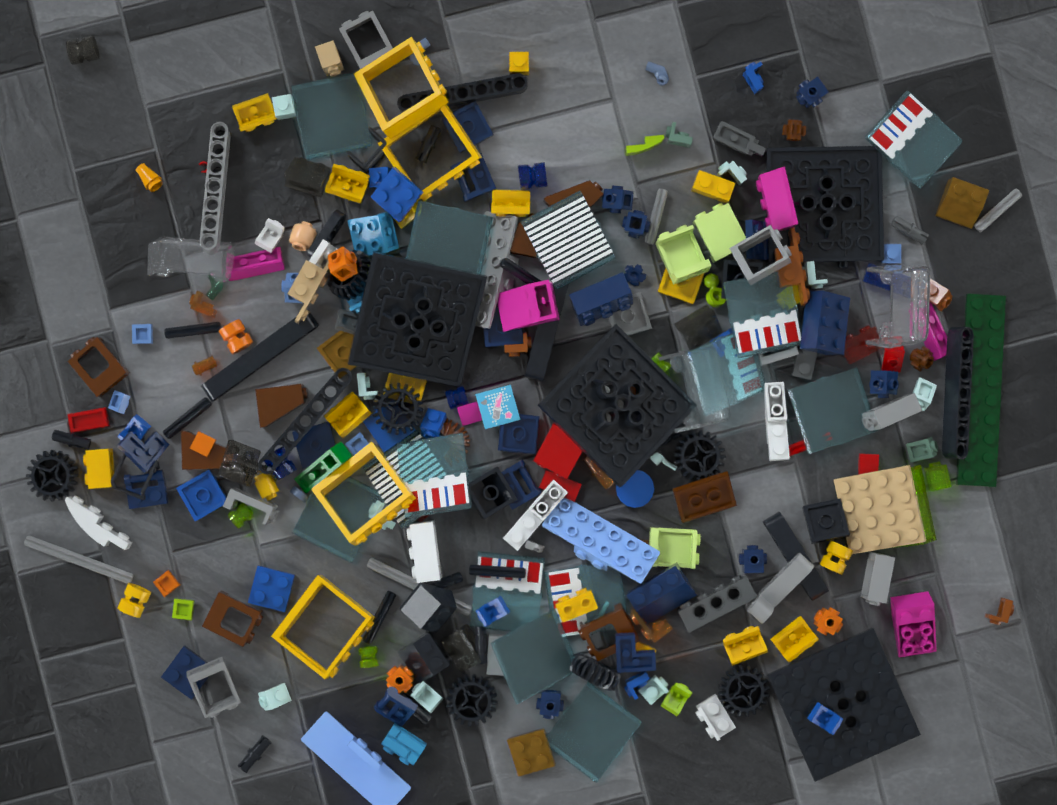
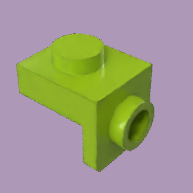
[661,683,692,716]

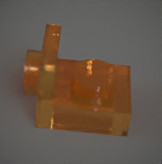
[189,291,217,318]

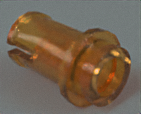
[191,355,217,376]

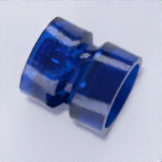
[518,162,547,190]
[264,446,297,482]

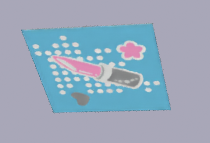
[475,385,520,429]

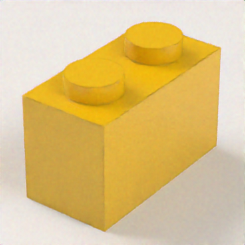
[691,170,735,204]
[83,448,114,489]

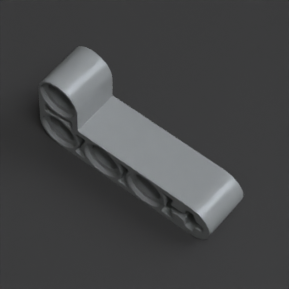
[747,553,814,624]

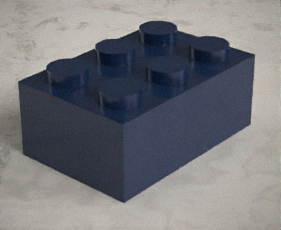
[569,272,633,326]
[800,291,850,355]

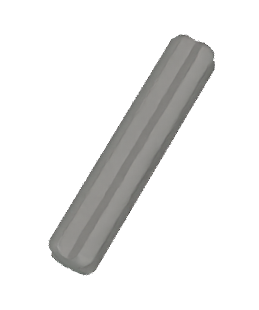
[644,189,668,245]
[974,189,1022,232]

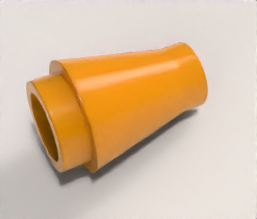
[136,163,163,192]

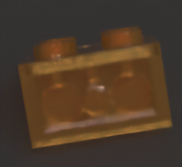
[629,607,673,643]

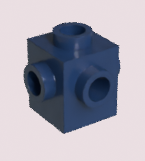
[796,76,828,108]
[602,185,634,213]
[622,210,651,239]
[869,371,899,398]
[739,545,767,573]
[536,689,564,719]

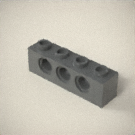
[677,574,757,633]

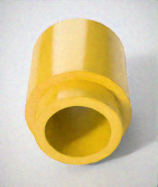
[254,473,279,501]

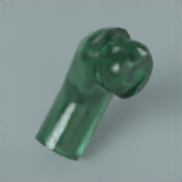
[206,271,223,300]

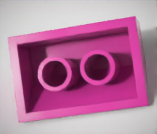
[756,167,798,231]

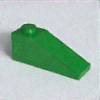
[294,441,353,494]

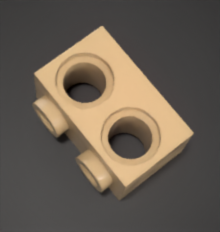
[315,41,344,77]

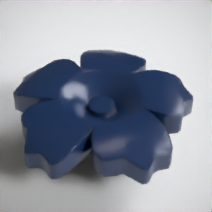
[624,264,646,286]

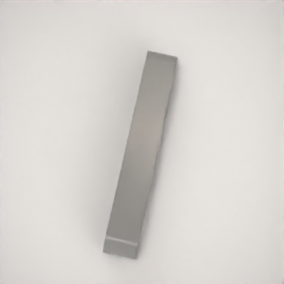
[200,122,231,255]

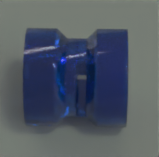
[445,386,469,410]

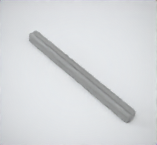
[24,536,134,584]
[367,558,472,616]

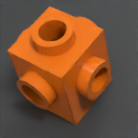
[328,246,358,282]
[813,607,843,636]
[386,664,414,694]

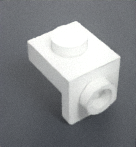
[255,218,284,253]

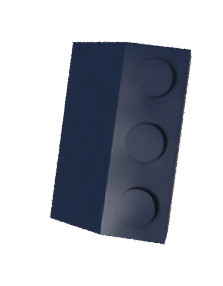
[626,562,697,624]

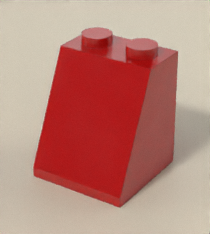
[533,423,582,479]

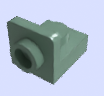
[665,122,693,148]
[906,437,938,462]

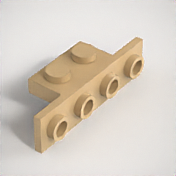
[287,260,329,324]

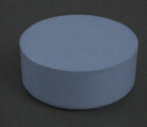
[290,486,309,503]

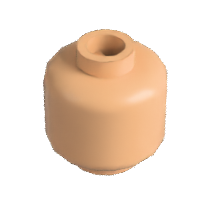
[289,221,317,251]

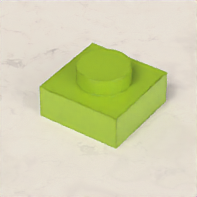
[172,598,195,620]

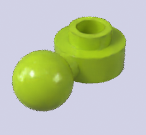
[704,273,726,308]

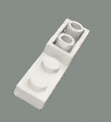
[764,382,790,461]
[503,480,568,551]
[65,495,133,550]

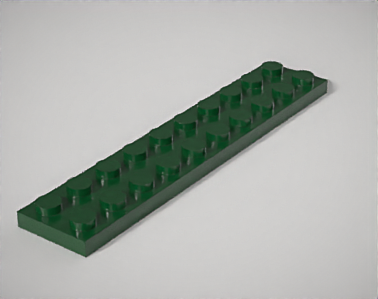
[956,294,1006,487]

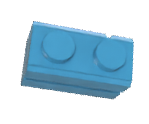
[381,723,427,765]

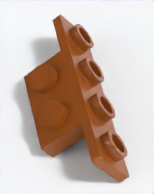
[774,227,810,306]

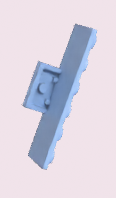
[542,498,660,584]
[301,711,411,805]

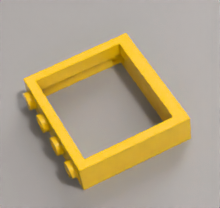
[354,37,449,139]
[378,104,482,202]
[311,442,416,546]
[271,575,375,679]

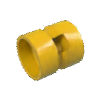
[819,540,853,575]
[117,583,151,618]

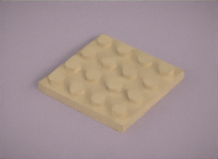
[834,465,926,554]

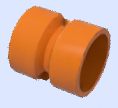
[218,319,254,355]

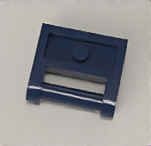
[450,153,496,202]
[745,220,769,261]
[501,459,542,510]
[124,469,168,509]
[374,687,418,727]

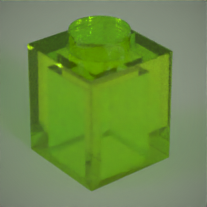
[924,461,952,491]

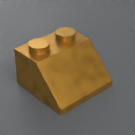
[935,177,989,229]

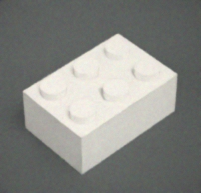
[407,520,442,583]

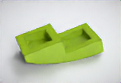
[625,135,664,156]

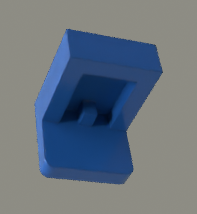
[369,167,392,188]
[420,408,447,441]
[117,414,151,441]
[476,596,510,627]
[807,702,843,735]

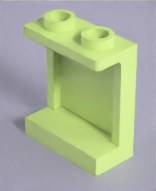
[693,202,746,263]
[655,225,711,285]
[649,527,700,569]

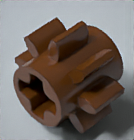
[782,120,806,141]
[910,346,934,372]

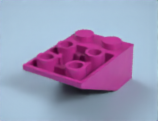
[497,280,560,332]
[890,591,937,658]

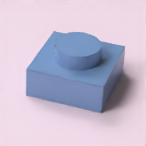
[881,244,901,264]
[132,324,153,344]
[108,390,130,414]
[345,432,369,455]

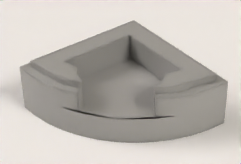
[524,539,545,553]

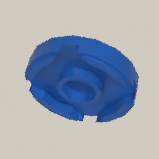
[616,470,654,508]

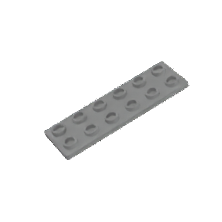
[470,211,519,329]

